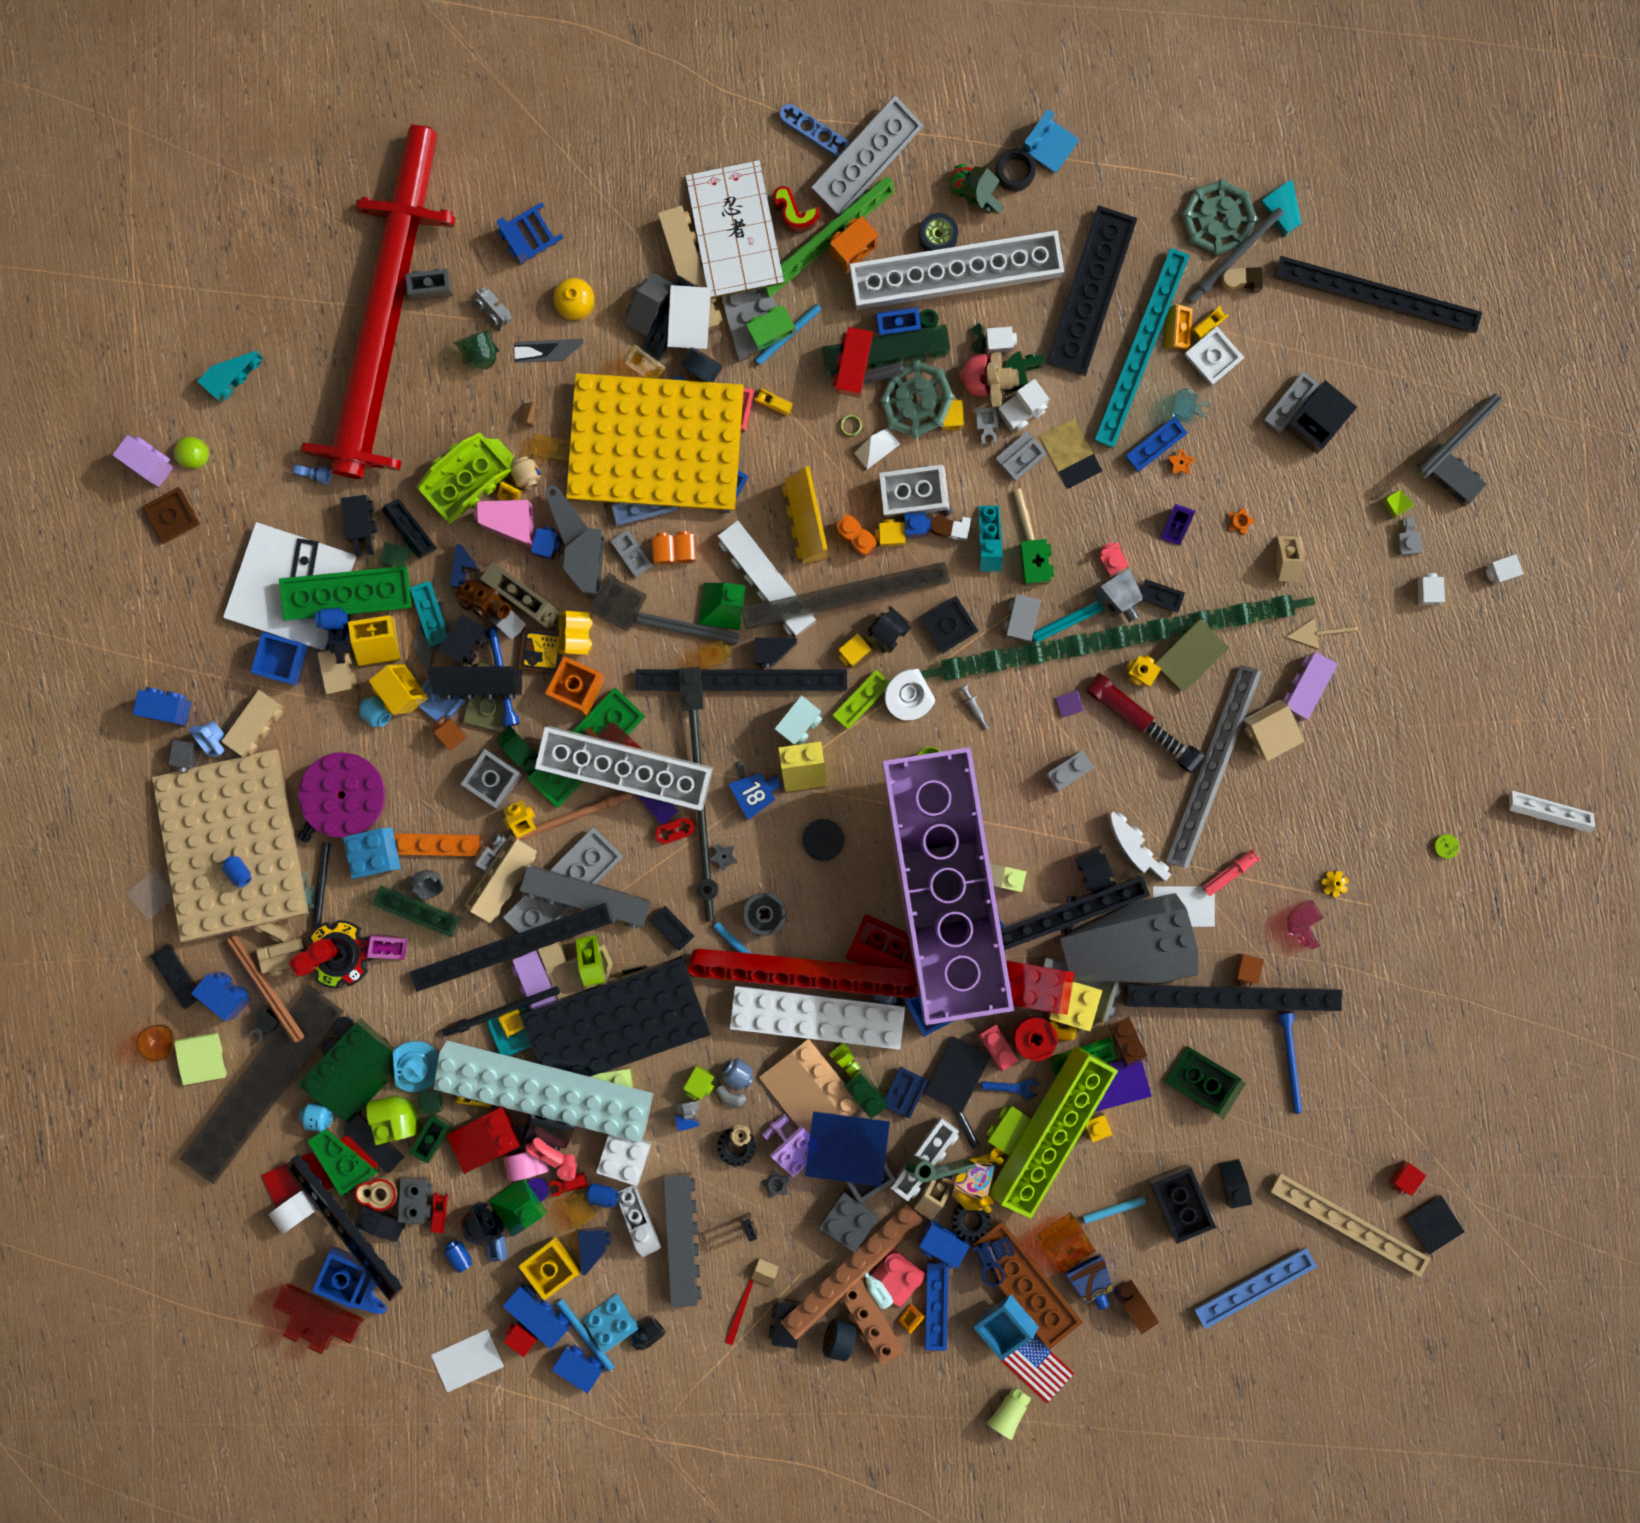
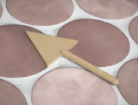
[1286,618,1357,649]

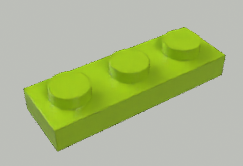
[833,669,889,730]

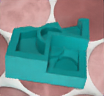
[1261,180,1302,237]

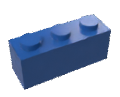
[503,1283,570,1350]

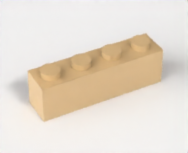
[464,834,537,923]

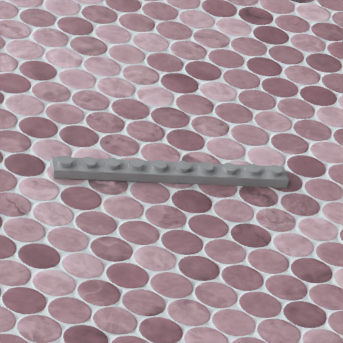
[1166,665,1262,869]

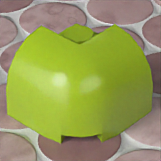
[367,1095,422,1145]

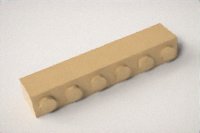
[658,206,723,333]

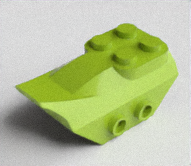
[417,433,514,524]

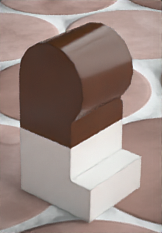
[930,515,971,542]

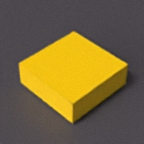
[498,1009,525,1037]

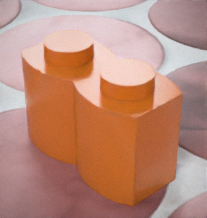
[836,514,877,558]
[652,531,696,565]

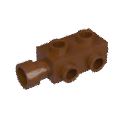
[455,579,511,619]

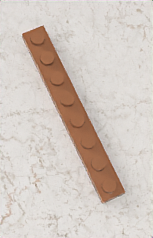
[781,1204,923,1340]

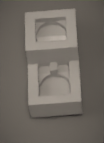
[611,529,653,578]

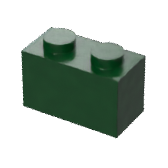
[844,1068,888,1119]
[409,1113,453,1164]

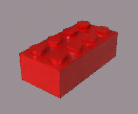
[1006,960,1075,1015]

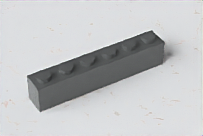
[520,864,651,929]
[664,1173,702,1307]

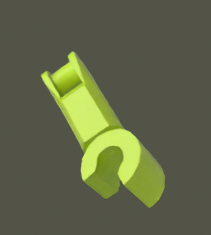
[829,1043,866,1076]

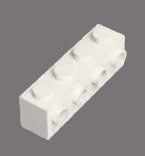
[890,1116,959,1201]

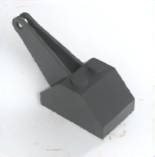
[545,485,605,598]

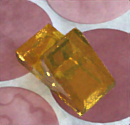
[622,344,666,379]

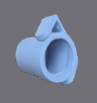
[189,720,225,757]

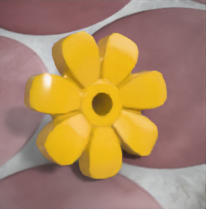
[1321,871,1349,897]

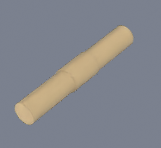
[1013,488,1035,541]

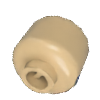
[510,457,541,490]

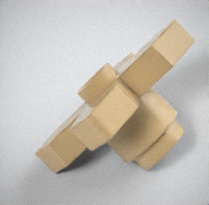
[987,352,1019,407]

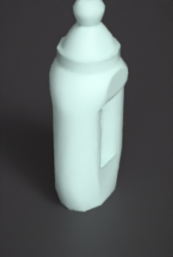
[864,1273,893,1310]

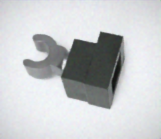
[248,1005,280,1043]

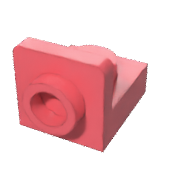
[1098,542,1129,577]

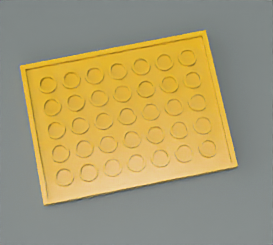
[566,373,744,511]

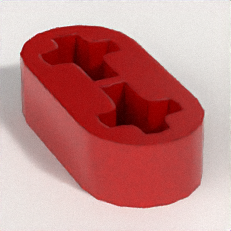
[655,818,695,844]

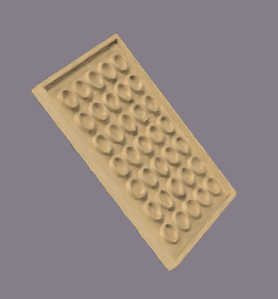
[152,749,309,943]

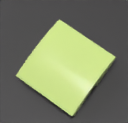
[175,1032,227,1085]

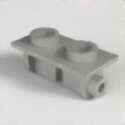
[472,287,513,331]

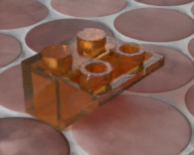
[1035,1212,1095,1274]

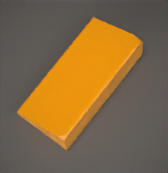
[1164,304,1193,350]

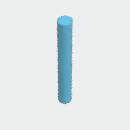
[1083,1196,1146,1224]

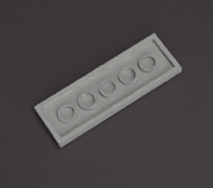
[810,95,924,217]
[503,826,624,933]

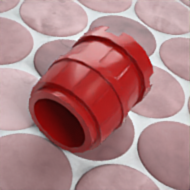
[1012,1016,1058,1061]

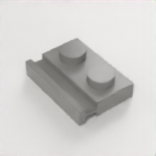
[995,431,1048,482]

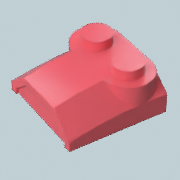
[870,1248,927,1307]

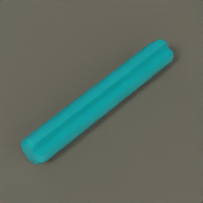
[1032,600,1105,643]

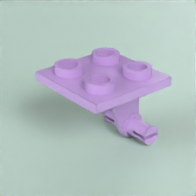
[762,1113,825,1177]

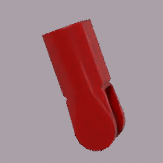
[429,1192,449,1233]

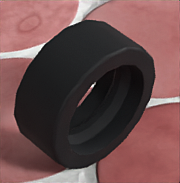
[996,148,1036,192]

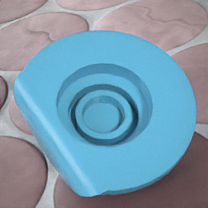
[393,1041,439,1092]

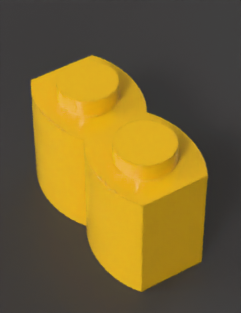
[558,611,592,655]

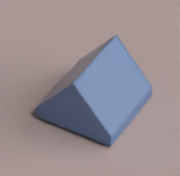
[486,1236,509,1261]

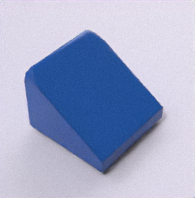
[674,1114,700,1131]

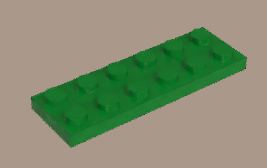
[279,566,412,621]
[527,688,646,808]

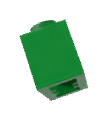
[1019,539,1054,586]

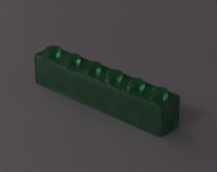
[822,324,950,378]

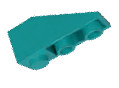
[197,350,264,402]
[978,506,1003,572]

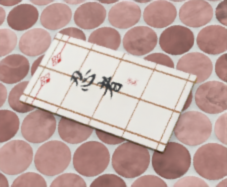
[686,160,784,299]

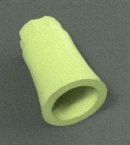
[987,1387,1031,1440]

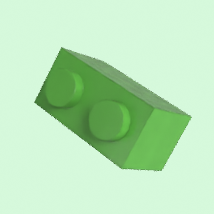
[746,305,796,352]

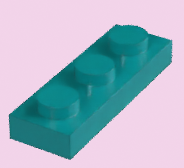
[410,581,448,648]

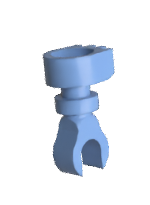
[292,465,332,485]

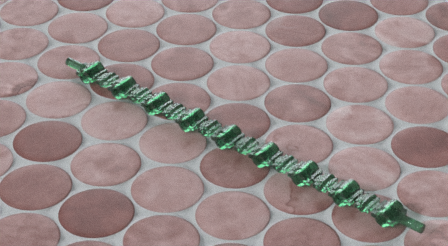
[921,594,1315,681]

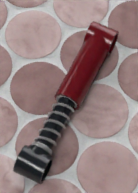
[1085,673,1206,774]

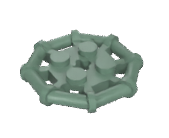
[1180,179,1259,257]
[879,360,955,439]

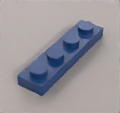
[925,1262,949,1351]

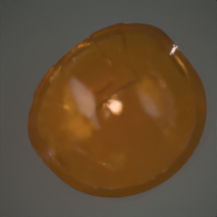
[136,1025,175,1062]

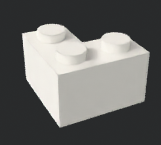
[997,379,1050,432]

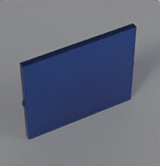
[805,1111,890,1186]

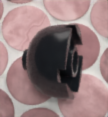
[461,1202,504,1247]

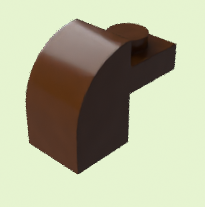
[1113,1280,1159,1335]

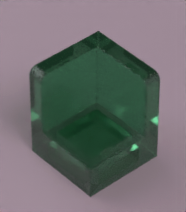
[380,542,413,568]

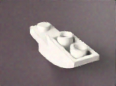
[1108,811,1171,881]

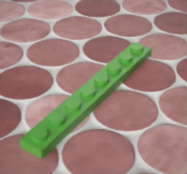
[762,176,895,298]

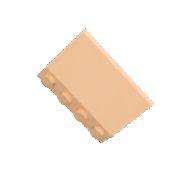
[759,1038,861,1140]

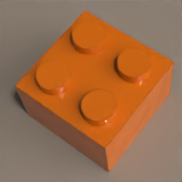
[830,216,879,273]
[545,656,605,716]

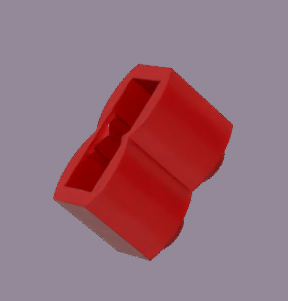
[289,938,338,976]

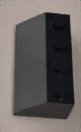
[427,666,522,700]

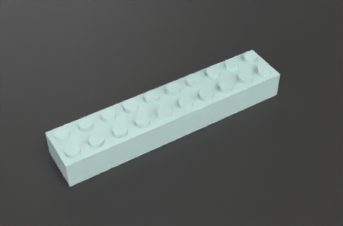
[433,1041,653,1142]

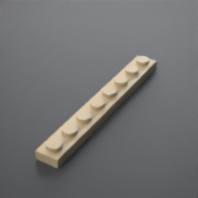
[1269,1173,1431,1277]

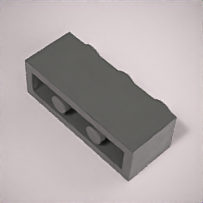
[1417,443,1487,506]

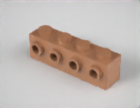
[839,1279,905,1365]

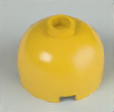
[553,277,595,321]

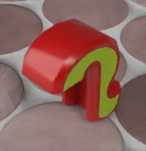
[773,186,820,233]

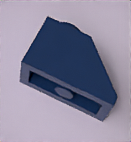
[578,1226,611,1275]

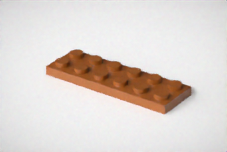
[969,1220,1083,1350]

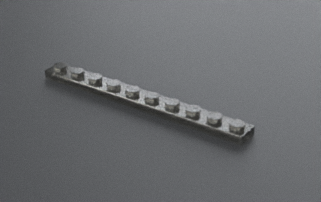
[741,562,950,630]

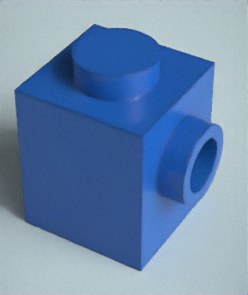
[903,512,931,538]
[531,526,562,560]

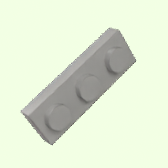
[1263,371,1319,434]

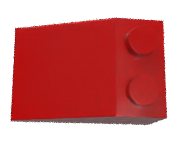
[447,1107,523,1174]

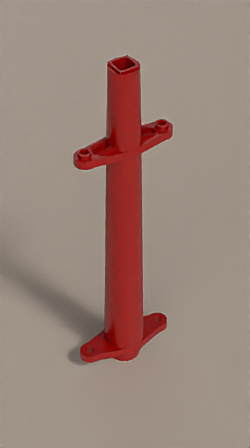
[300,124,456,480]

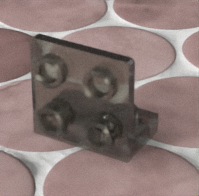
[589,573,647,632]

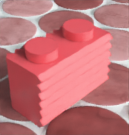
[978,1024,1019,1071]

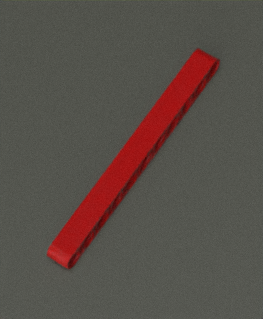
[687,949,919,998]

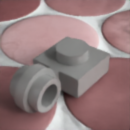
[473,833,507,871]

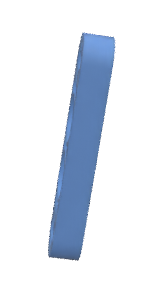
[780,104,850,158]

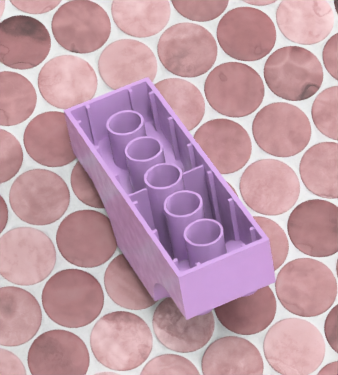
[881,747,1014,1025]

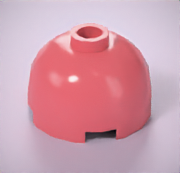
[959,354,991,397]

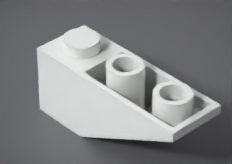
[618,1185,662,1257]

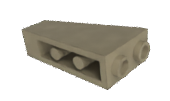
[480,562,560,631]

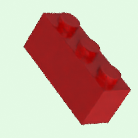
[832,327,873,398]

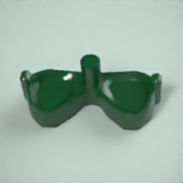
[971,323,986,353]

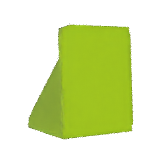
[1382,490,1414,518]

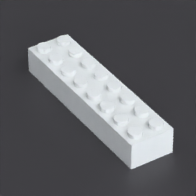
[535,726,714,811]
[730,985,905,1050]

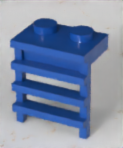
[496,202,564,265]

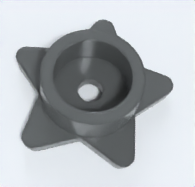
[710,844,737,871]
[762,1170,790,1198]

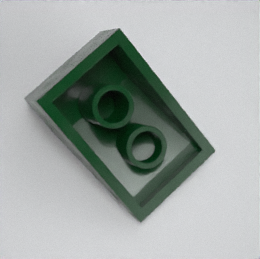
[1165,1046,1246,1120]

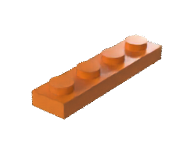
[394,833,480,856]

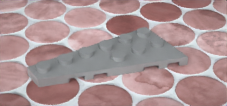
[721,286,777,362]

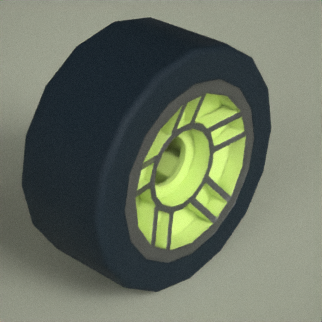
[918,212,959,251]

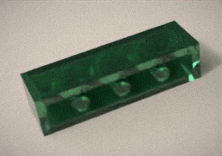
[372,885,463,937]

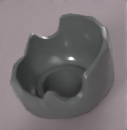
[409,870,444,900]

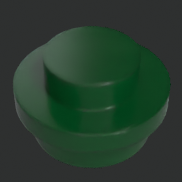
[919,309,939,330]

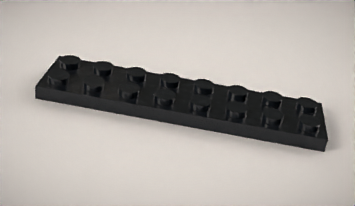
[1046,205,1138,376]

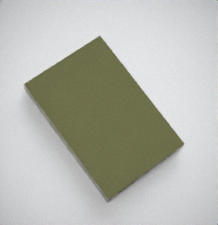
[1154,618,1229,692]
[462,662,513,733]

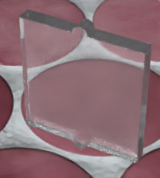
[126,869,173,920]

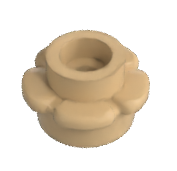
[730,1125,751,1146]

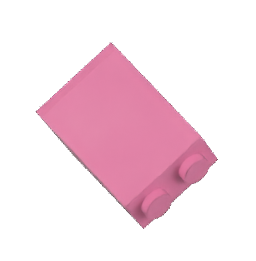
[474,500,534,549]

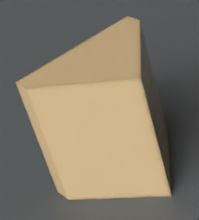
[751,1258,779,1287]

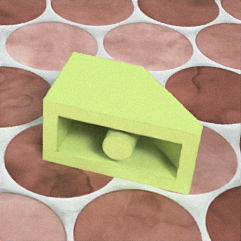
[990,864,1027,892]

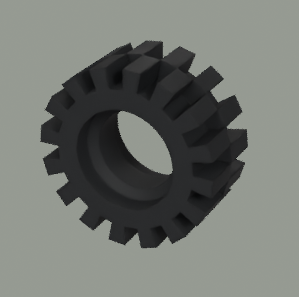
[717,1127,756,1167]
[952,1204,991,1241]

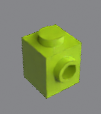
[684,1065,715,1100]

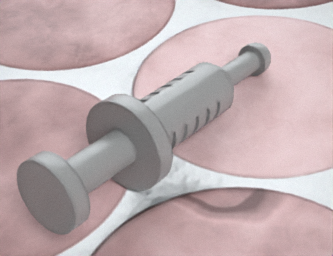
[959,684,989,730]

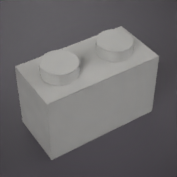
[1003,594,1041,643]
[1045,750,1095,792]

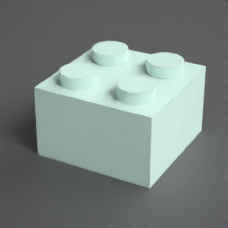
[775,695,822,745]

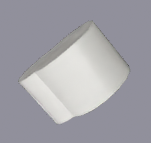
[268,1190,317,1235]

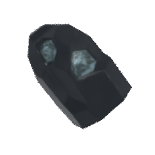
[632,1315,666,1350]

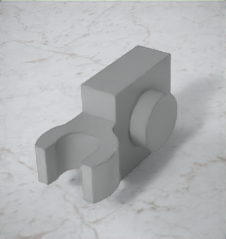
[1398,517,1422,555]
[677,1099,700,1119]

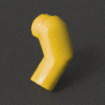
[1049,1020,1078,1041]

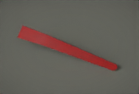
[725,1280,754,1346]

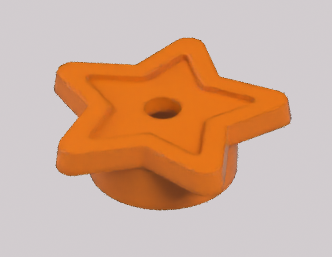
[1168,448,1195,475]
[1228,508,1255,535]

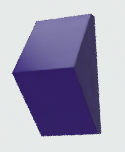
[1160,504,1195,545]

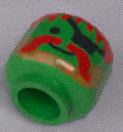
[949,164,973,197]

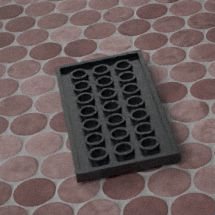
[520,956,711,1077]

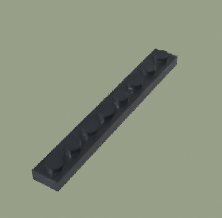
[286,1154,403,1302]

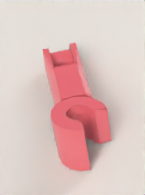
[525,1138,577,1181]

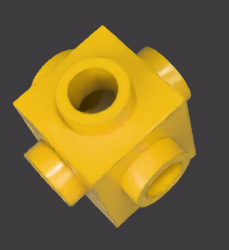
[1126,655,1162,688]
[503,800,536,838]

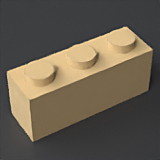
[221,690,284,757]

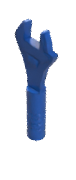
[981,1078,1039,1100]

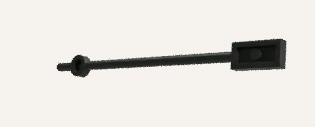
[679,667,718,922]

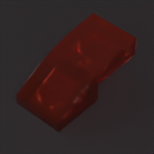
[598,721,642,749]

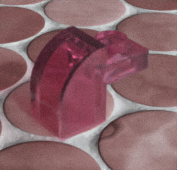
[1287,900,1323,950]

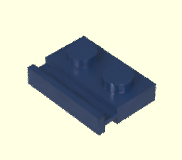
[885,1066,928,1119]

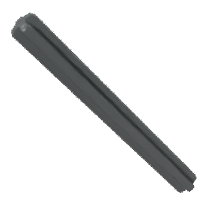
[1418,394,1502,478]

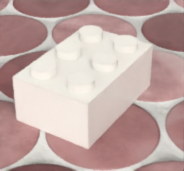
[879,465,950,518]

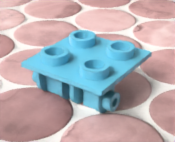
[582,1294,638,1354]

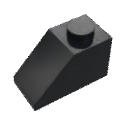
[754,637,797,669]
[1218,1159,1252,1209]
[354,1205,406,1242]

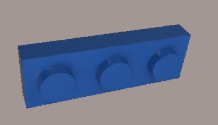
[1125,417,1188,473]

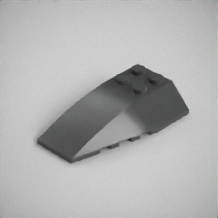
[1059,893,1198,984]

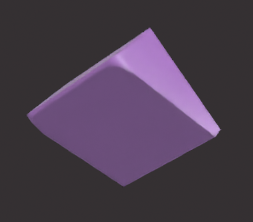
[1056,691,1084,718]

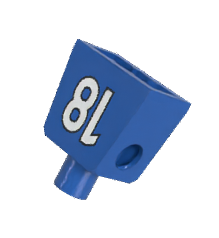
[729,773,782,820]

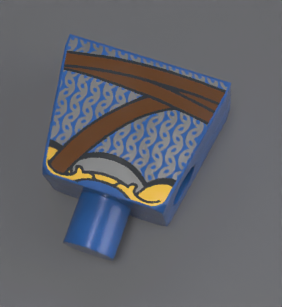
[1064,1253,1113,1310]

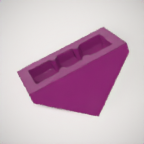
[365,933,408,960]

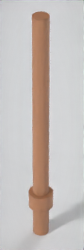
[512,792,633,840]

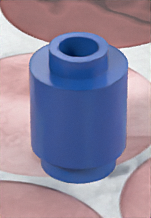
[315,608,348,630]
[221,856,252,888]
[585,1183,618,1208]
[443,1239,472,1273]

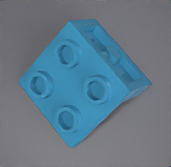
[1022,109,1079,173]

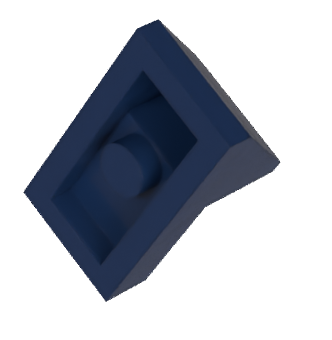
[450,544,481,589]

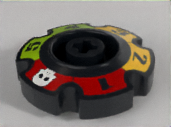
[304,920,373,989]

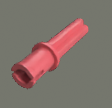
[1203,849,1260,896]

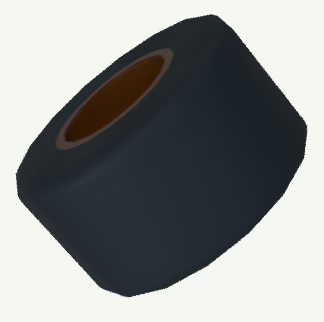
[681,347,722,382]
[823,1319,856,1362]

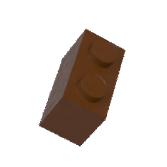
[1109,1017,1147,1068]

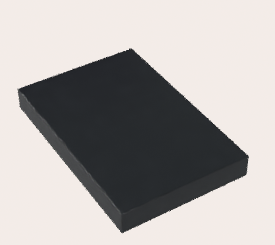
[924,1036,991,1113]

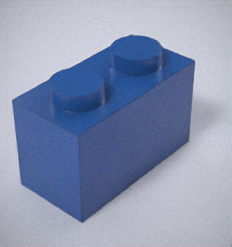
[873,306,921,335]
[552,1344,604,1394]

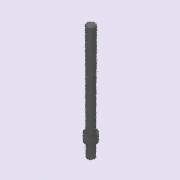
[1187,207,1284,304]

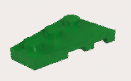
[308,1129,378,1196]

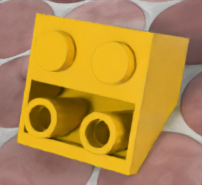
[348,615,401,666]

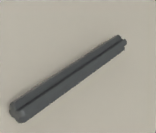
[636,612,739,645]

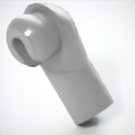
[715,1084,746,1108]

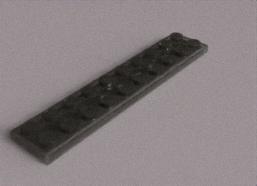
[180,986,344,1184]

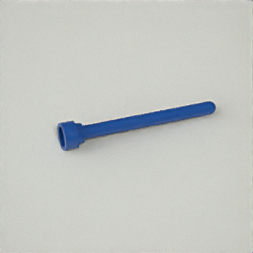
[488,627,520,727]
[1277,1011,1302,1114]

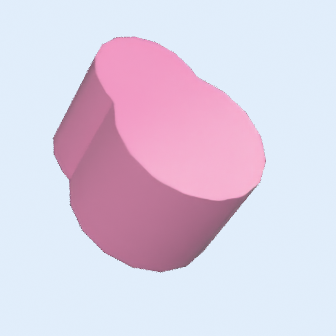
[503,1150,549,1182]

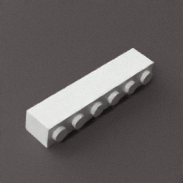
[718,520,816,637]

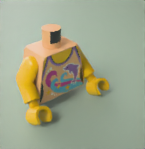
[942,1148,1004,1213]

